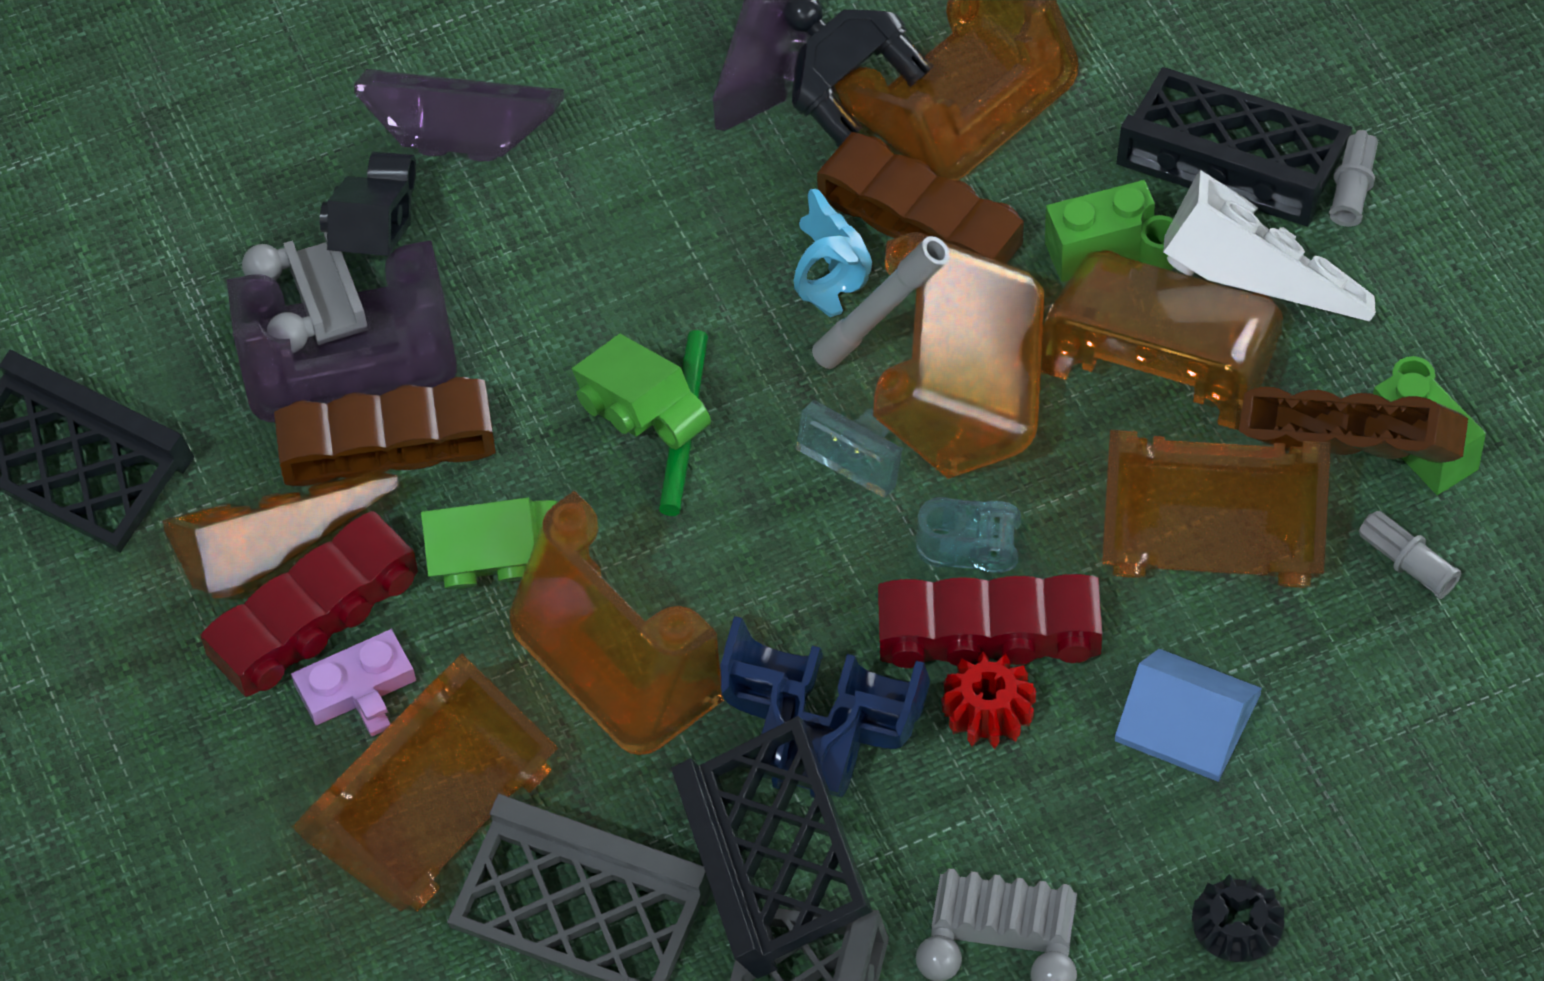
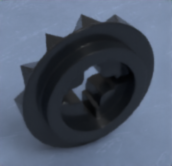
[1192,874,1284,962]

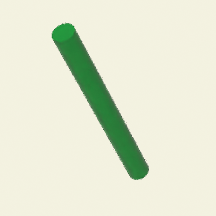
[659,330,708,516]

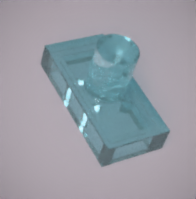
[796,400,903,498]

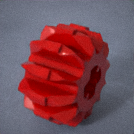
[941,651,1036,750]

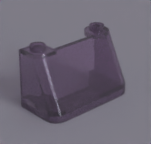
[226,240,457,423]

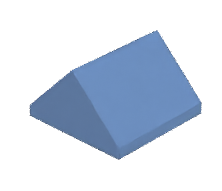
[1115,649,1262,782]

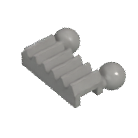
[242,232,368,354]
[916,868,1077,981]

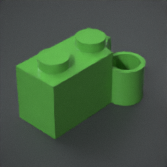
[1045,180,1175,282]
[571,333,711,450]
[1373,356,1486,496]
[421,497,563,589]

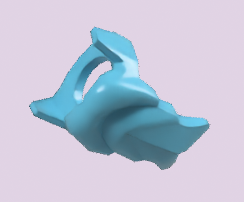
[794,189,872,318]

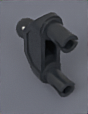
[784,0,934,147]

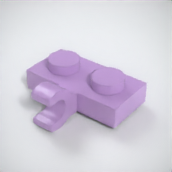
[291,629,416,737]

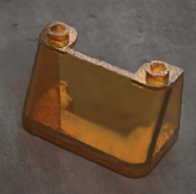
[835,0,1079,180]
[873,232,1044,479]
[1041,250,1283,431]
[1102,430,1331,588]
[509,490,723,755]
[291,654,558,912]

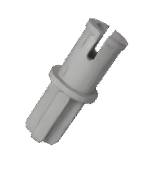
[1329,130,1378,227]
[1359,511,1461,599]

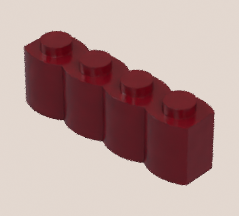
[200,511,418,697]
[878,574,1102,668]

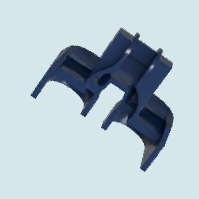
[720,616,930,798]

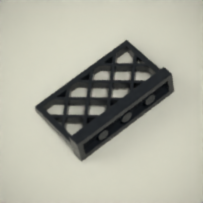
[1116,67,1353,227]
[0,349,194,553]
[671,716,873,979]

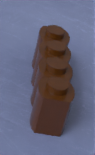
[817,132,1024,285]
[274,377,496,486]
[1239,387,1468,463]

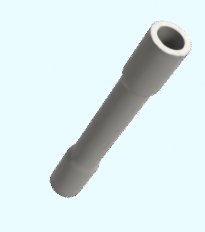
[812,236,950,369]

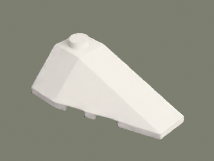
[1163,170,1376,321]

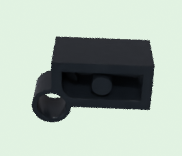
[320,151,416,256]

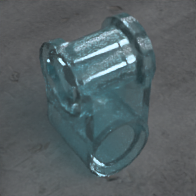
[916,497,1022,573]

